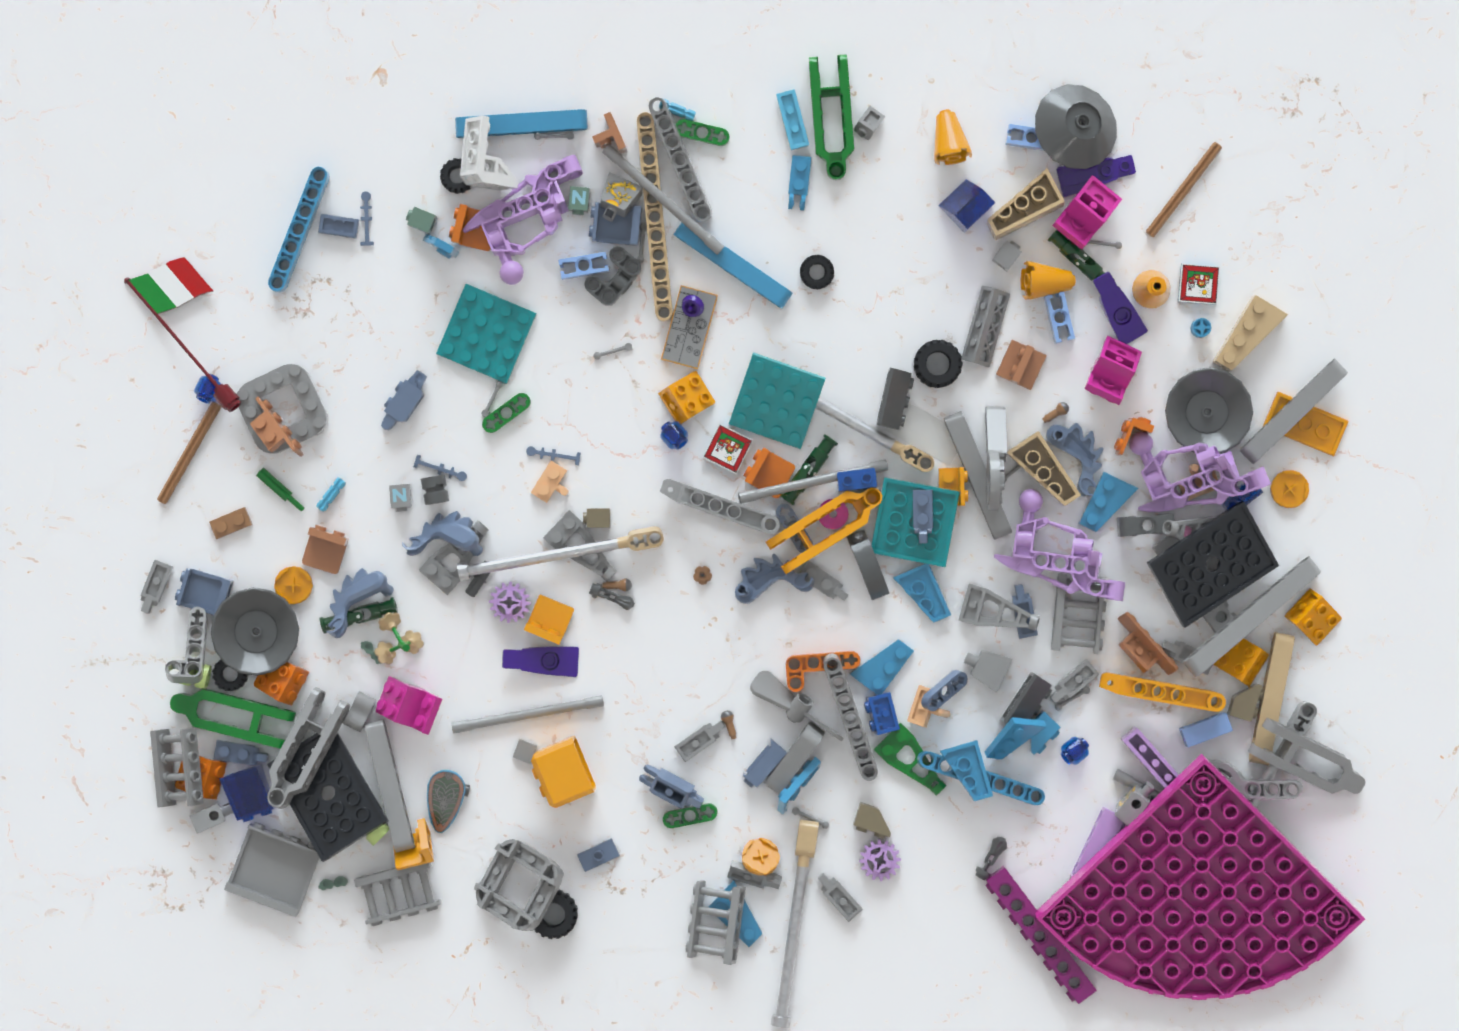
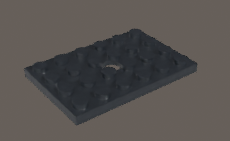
[1146,500,1279,628]
[267,733,389,862]

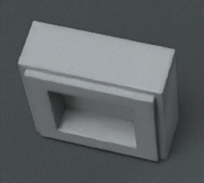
[513,739,537,764]

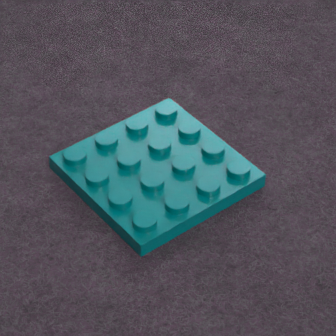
[436,284,537,384]
[729,352,826,449]
[871,477,960,567]

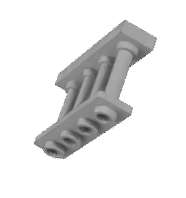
[1051,573,1107,654]
[150,727,204,808]
[354,863,441,926]
[685,880,746,965]

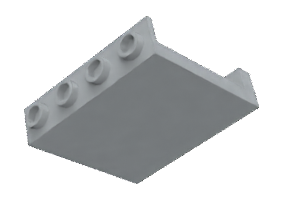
[224,822,320,917]

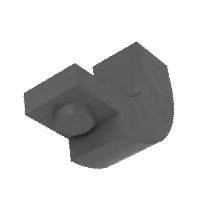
[847,530,890,600]

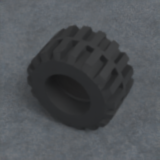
[913,339,963,388]
[534,889,578,939]

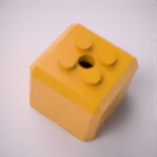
[531,735,596,808]

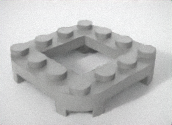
[237,364,328,454]
[474,839,564,931]

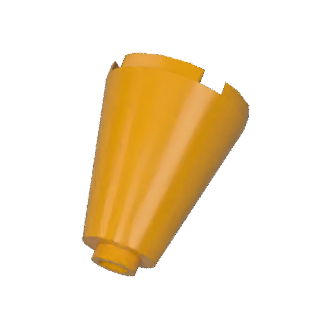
[934,109,972,165]
[1020,261,1076,300]
[1132,270,1171,309]

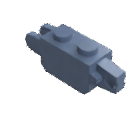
[381,370,427,430]
[639,764,704,809]

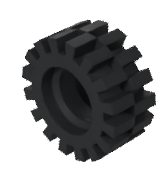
[440,158,471,194]
[800,255,834,290]
[212,659,248,691]

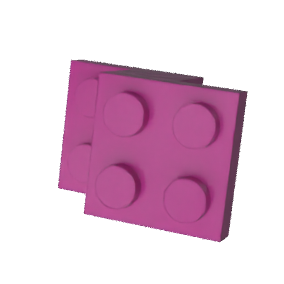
[1052,175,1122,249]
[1084,335,1142,405]
[375,676,442,735]

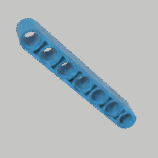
[455,109,588,138]
[268,166,330,293]
[673,222,793,309]
[917,751,1045,805]

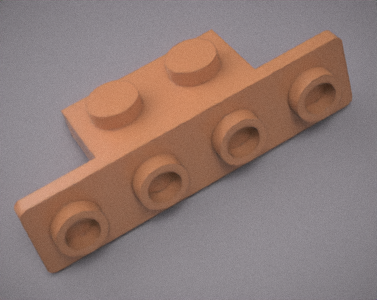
[250,396,304,457]
[1118,611,1179,675]

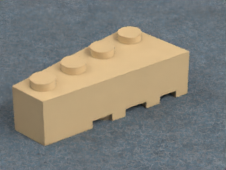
[987,168,1065,241]
[1213,295,1289,371]
[1007,431,1081,506]

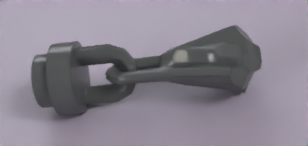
[589,583,635,610]
[975,837,1007,881]

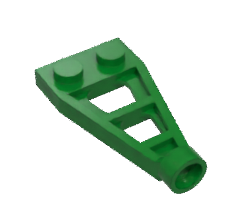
[873,722,947,796]

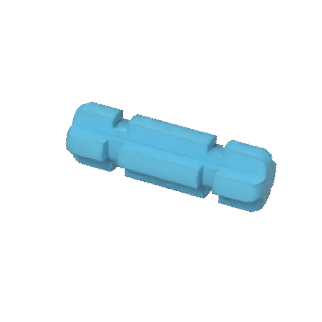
[659,99,696,121]
[316,477,346,512]

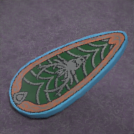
[427,770,466,833]

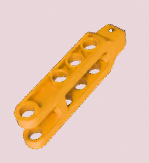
[765,488,882,574]
[1099,672,1226,712]

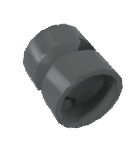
[421,475,449,505]

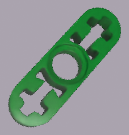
[676,119,730,146]
[482,393,531,433]
[663,803,718,828]

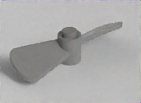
[750,671,844,741]

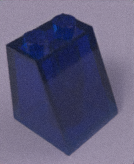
[938,179,996,233]
[220,764,275,823]

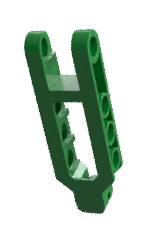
[808,54,854,181]
[170,689,296,749]

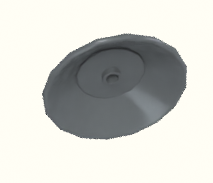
[1035,84,1117,169]
[1165,367,1253,454]
[210,587,300,676]

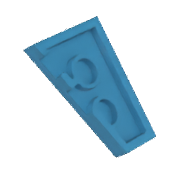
[423,234,459,259]
[1078,472,1139,532]
[893,564,952,623]
[849,639,914,695]
[984,717,1046,759]
[940,740,993,801]
[777,757,821,815]
[708,880,762,947]

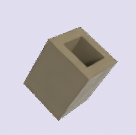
[583,508,610,528]

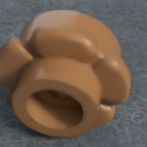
[693,566,712,585]

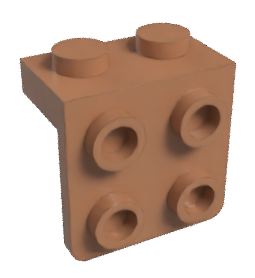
[302,525,349,574]

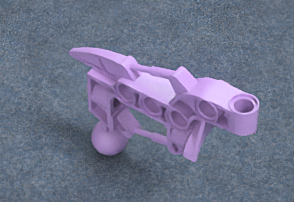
[463,155,583,285]
[1129,431,1271,512]
[994,489,1125,601]

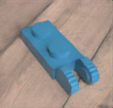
[788,155,811,211]

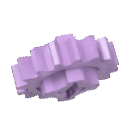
[489,581,531,623]
[859,839,901,881]

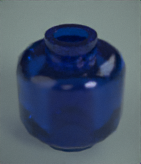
[194,374,221,404]
[660,421,688,450]
[1060,736,1089,765]

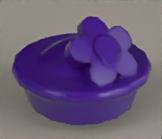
[682,295,704,317]

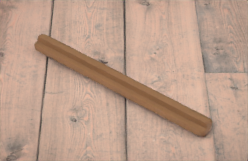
[1146,142,1222,237]
[157,402,221,504]

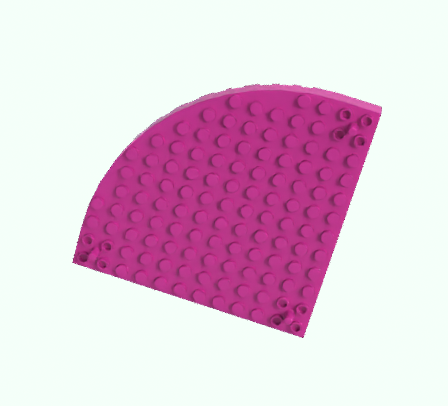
[1035,753,1365,1000]

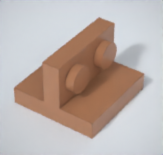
[592,111,627,154]
[996,340,1047,390]

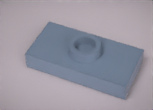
[318,214,359,239]
[577,838,620,872]

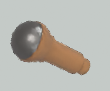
[1042,402,1069,423]
[602,578,632,592]
[721,710,737,740]

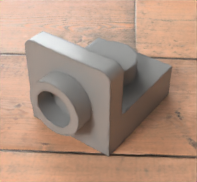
[853,106,886,140]

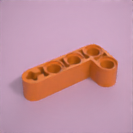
[785,651,861,692]

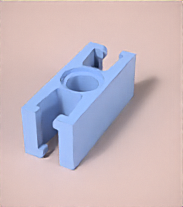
[1005,124,1044,151]
[558,252,610,280]
[1044,292,1075,344]
[1179,712,1233,748]

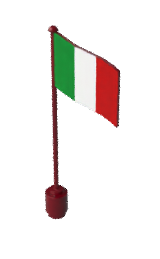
[124,257,241,412]

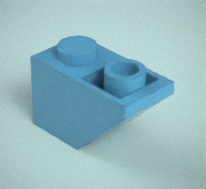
[1030,710,1061,755]

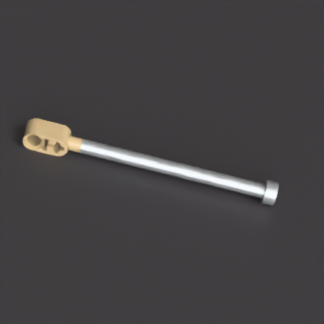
[816,397,935,472]
[457,526,664,582]
[770,819,819,1028]

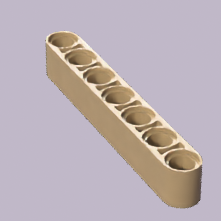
[1249,632,1295,766]

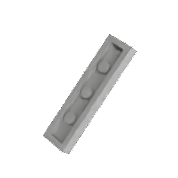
[961,286,1010,367]

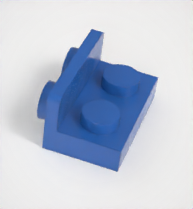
[837,468,877,492]
[864,692,900,735]

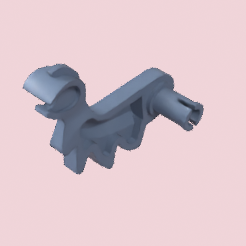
[1046,423,1104,497]
[402,511,483,556]
[735,554,815,604]
[326,568,394,639]

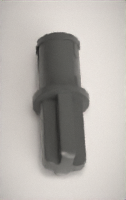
[465,560,490,597]

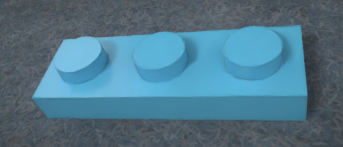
[776,89,809,150]

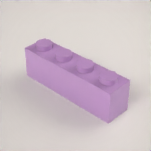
[1121,726,1179,789]
[1070,807,1126,877]

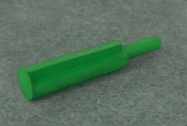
[256,467,305,511]

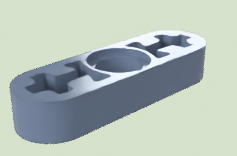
[776,504,813,553]
[921,670,968,711]

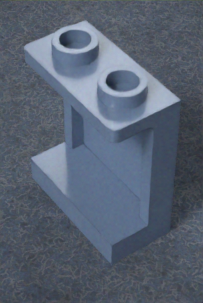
[589,202,642,246]
[175,568,234,616]

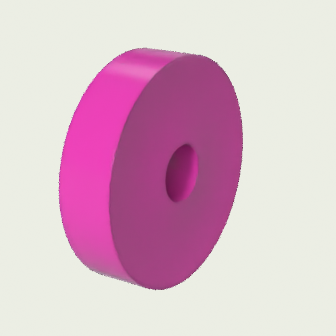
[819,499,849,529]

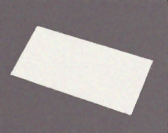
[885,404,957,466]

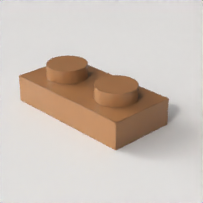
[209,507,253,539]

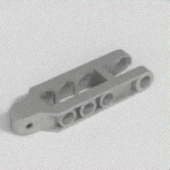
[659,479,780,534]
[267,687,350,809]
[1248,717,1366,794]

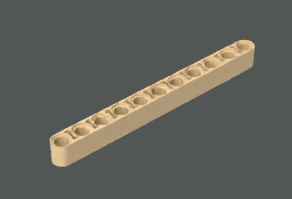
[636,112,673,322]

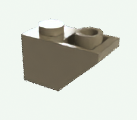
[1227,683,1264,722]
[853,802,891,839]

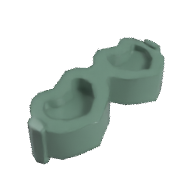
[360,641,381,664]
[318,876,348,891]

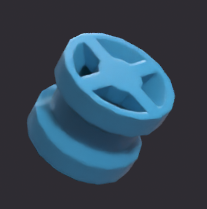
[1190,318,1212,338]

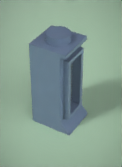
[743,738,787,788]

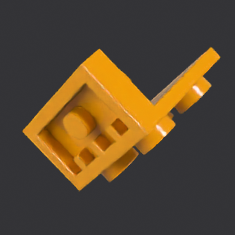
[658,371,715,426]
[938,467,968,506]
[1284,588,1342,646]
[524,595,574,645]
[1213,638,1269,687]
[393,818,434,870]

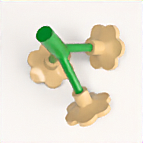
[374,612,424,665]

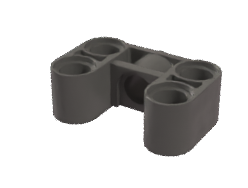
[584,246,642,306]
[1116,514,1175,537]

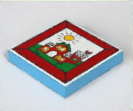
[1178,263,1220,305]
[702,423,753,474]

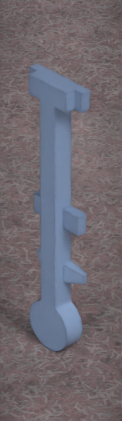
[360,191,374,246]
[526,446,581,466]
[413,454,467,481]

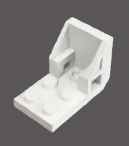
[460,116,518,191]

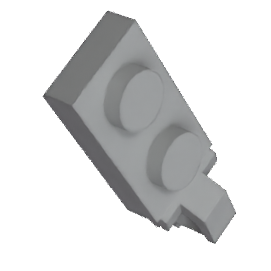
[140,560,173,614]
[800,560,849,601]
[1161,640,1213,675]
[1050,659,1099,703]
[674,721,725,762]
[727,860,782,889]
[818,873,863,922]

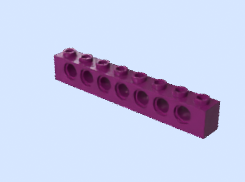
[985,865,1097,1004]

